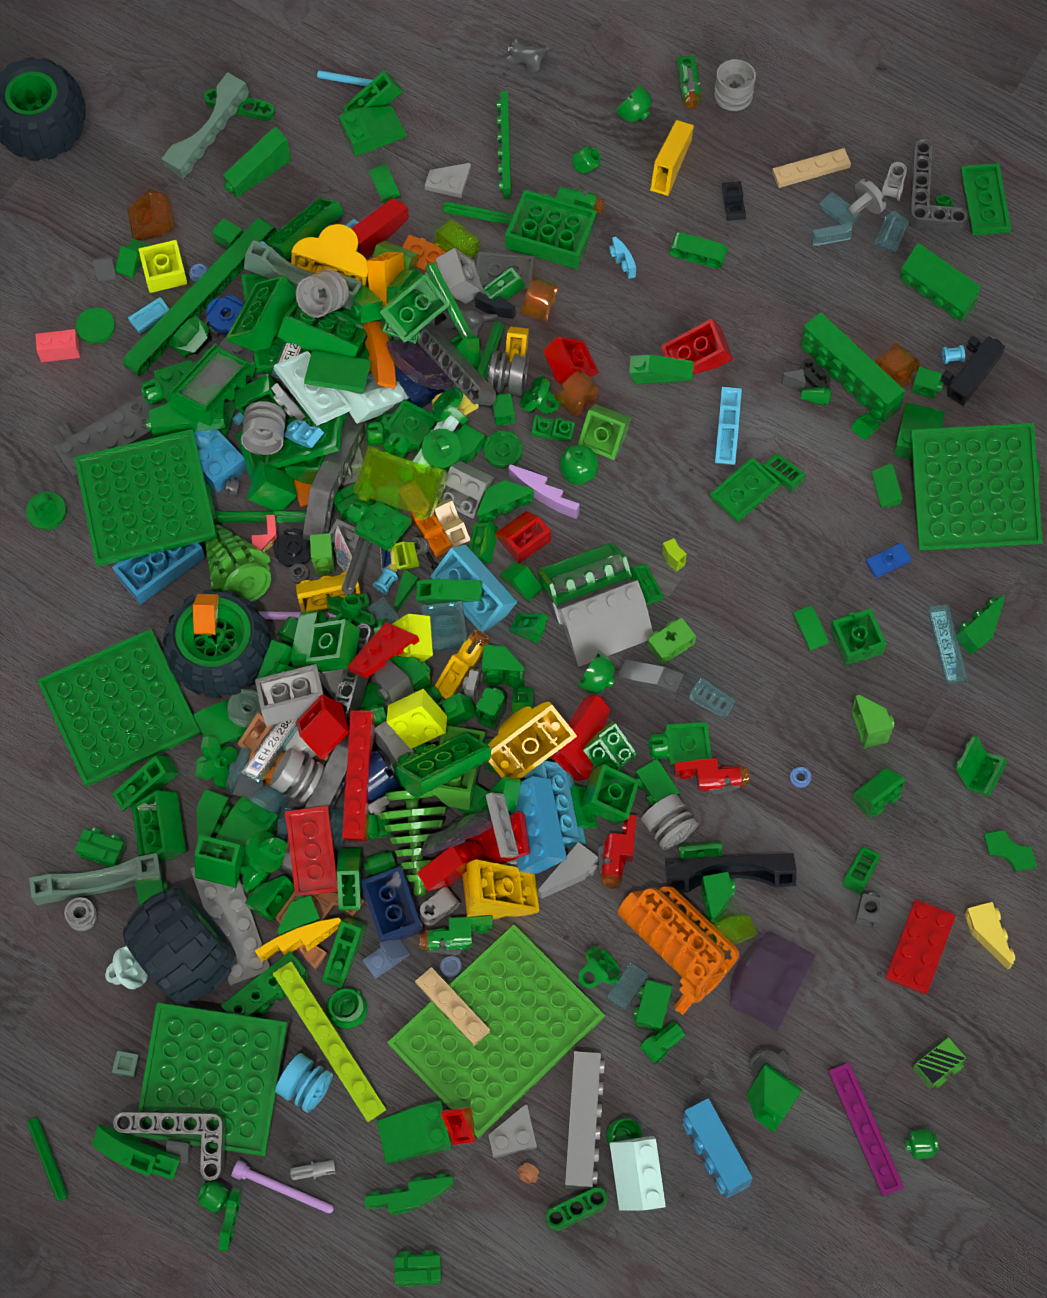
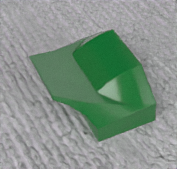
[170,316,211,359]

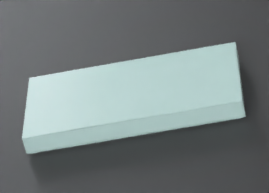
[273,351,351,426]

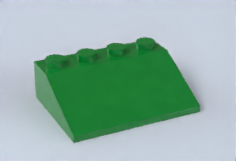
[505,190,597,270]
[277,300,368,358]

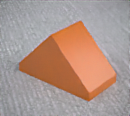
[193,594,219,635]

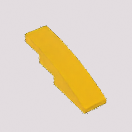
[255,917,341,963]

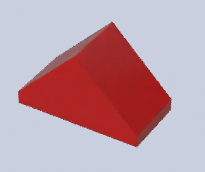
[441,1107,475,1145]

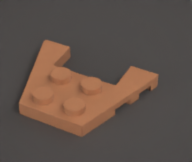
[275,892,365,970]

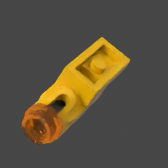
[434,630,489,699]

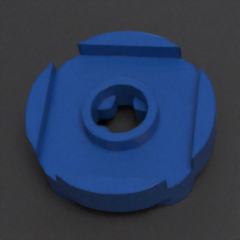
[207,295,244,334]

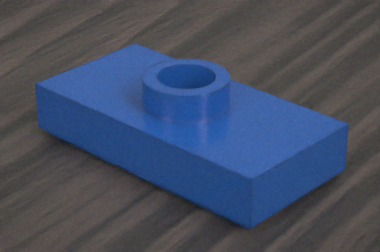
[865,543,912,579]

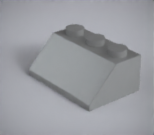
[255,664,324,726]

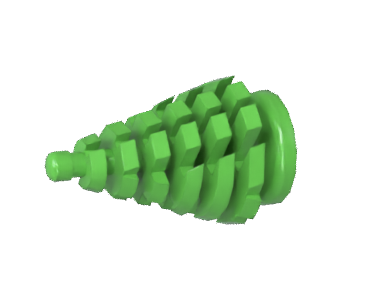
[205,523,271,602]
[379,791,446,897]

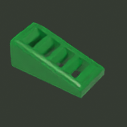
[762,453,806,493]
[843,846,882,895]

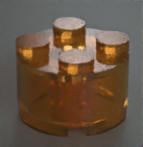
[520,277,559,322]
[875,343,920,388]
[554,370,600,417]

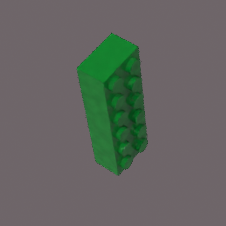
[800,312,905,423]

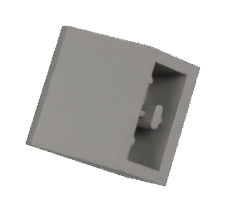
[438,461,495,518]

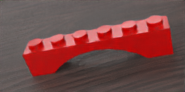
[342,710,376,842]

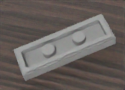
[486,792,519,858]

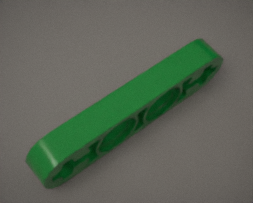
[204,89,275,121]

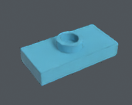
[128,297,170,334]

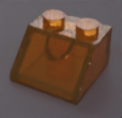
[127,189,174,241]

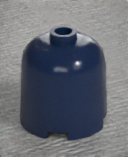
[368,751,400,803]

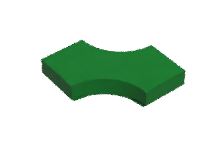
[983,830,1037,872]
[219,1187,242,1252]

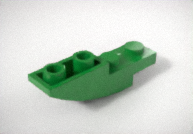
[92,1124,181,1180]
[364,1174,454,1216]

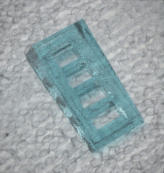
[689,678,736,719]

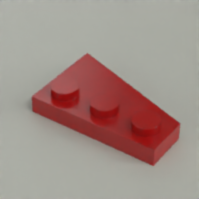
[348,622,420,678]

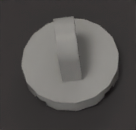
[848,179,886,216]

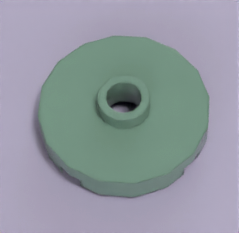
[227,689,262,728]

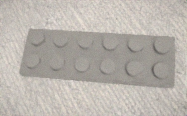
[190,867,270,987]

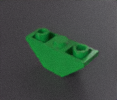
[477,480,534,523]

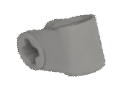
[882,162,907,201]
[420,886,461,926]

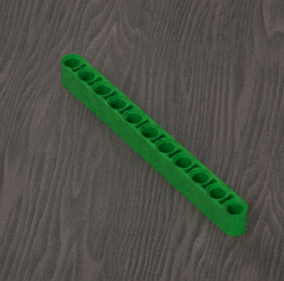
[123,217,277,376]

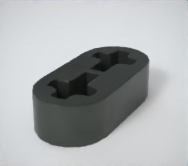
[799,358,831,388]

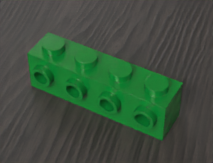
[221,951,308,1017]

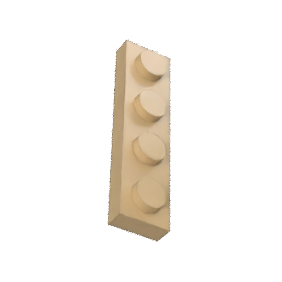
[772,148,851,188]
[415,967,490,1046]

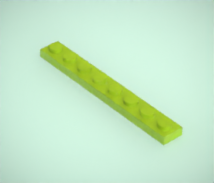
[273,962,386,1123]

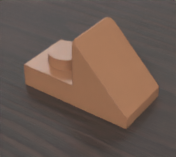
[238,712,275,756]

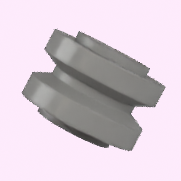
[64,897,97,931]

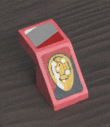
[252,515,277,553]

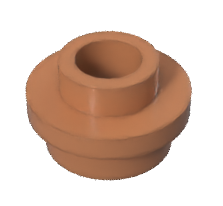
[517,1163,539,1183]

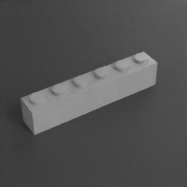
[565,1051,605,1190]

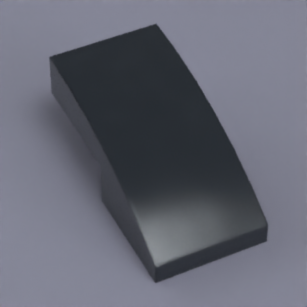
[722,181,746,221]
[475,292,516,319]

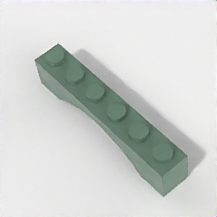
[162,72,249,179]
[244,240,362,310]
[29,853,164,905]

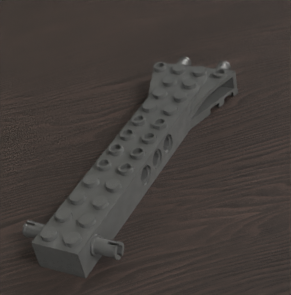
[53,336,282,487]

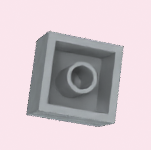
[436,248,485,304]

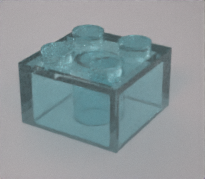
[421,601,467,652]

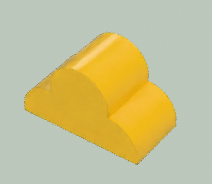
[291,224,368,286]
[488,702,577,779]
[462,860,539,920]

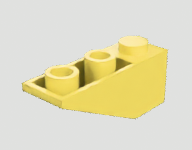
[965,902,1015,969]

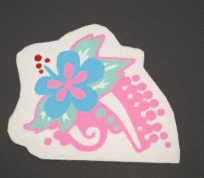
[334,526,352,572]

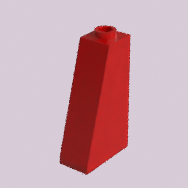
[351,198,409,260]
[550,695,610,781]

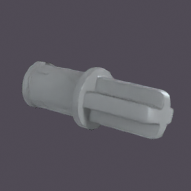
[290,1159,336,1180]

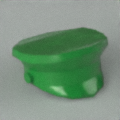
[326,988,368,1029]

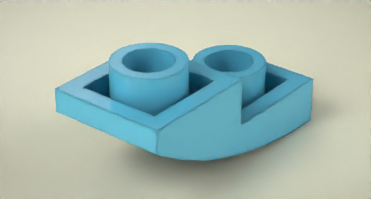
[609,237,636,279]
[284,420,324,448]

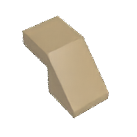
[432,499,470,547]

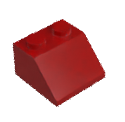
[543,336,599,384]

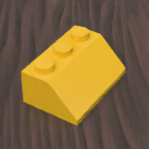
[295,572,360,612]

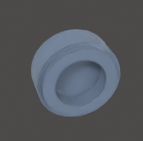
[440,955,462,978]

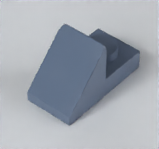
[362,939,411,979]

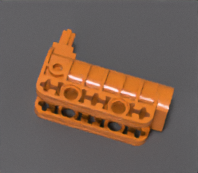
[617,886,739,1015]

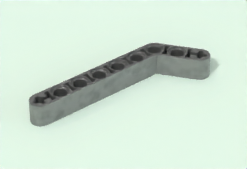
[416,318,496,406]
[303,412,371,541]
[278,733,374,878]

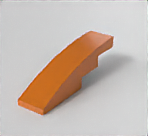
[363,321,396,389]
[398,482,453,558]

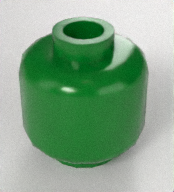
[572,146,601,174]
[905,1129,939,1160]
[196,1180,229,1214]

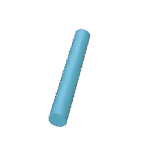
[317,70,373,86]

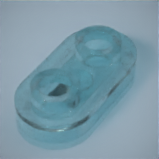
[329,809,345,851]

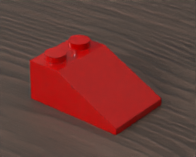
[661,318,733,374]

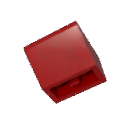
[494,511,551,564]
[296,695,349,759]

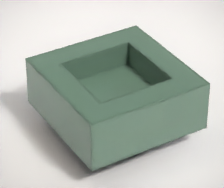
[112,1051,140,1078]

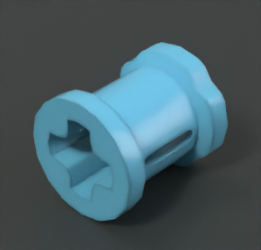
[942,345,965,365]
[372,567,399,595]

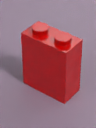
[417,841,486,891]

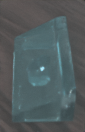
[874,211,909,253]

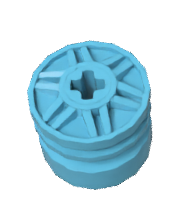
[275,1053,333,1113]

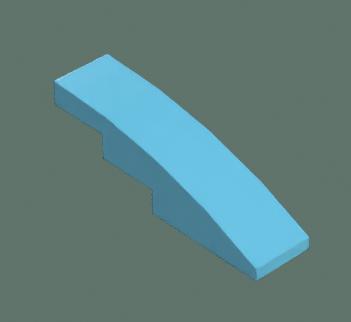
[715,387,742,465]

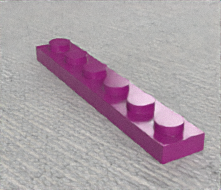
[828,1063,904,1197]

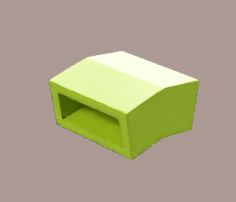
[662,538,687,572]
[393,541,419,570]

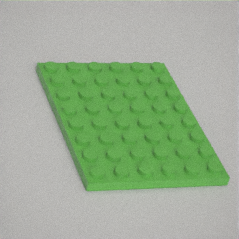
[387,925,605,1139]

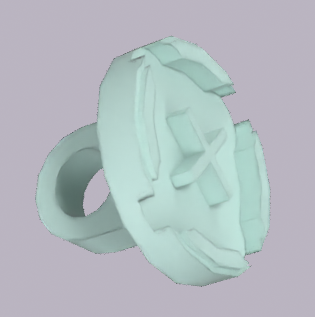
[105,946,148,989]

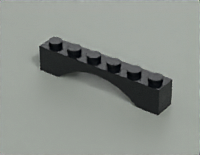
[665,853,797,894]

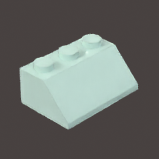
[338,377,408,424]
[609,1136,666,1210]

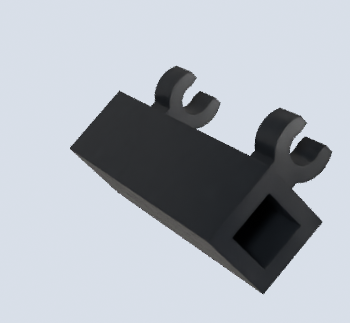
[940,336,1005,406]

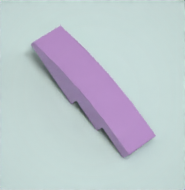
[508,465,580,519]

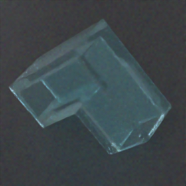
[277,808,296,843]

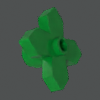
[326,593,375,630]
[195,736,238,790]

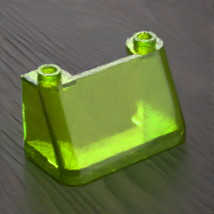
[353,446,449,521]

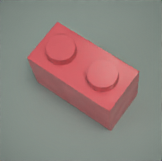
[36,329,80,362]

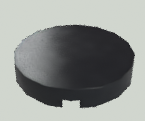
[273,528,311,567]

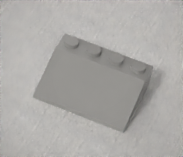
[557,580,653,667]

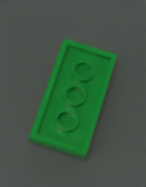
[960,163,1011,236]

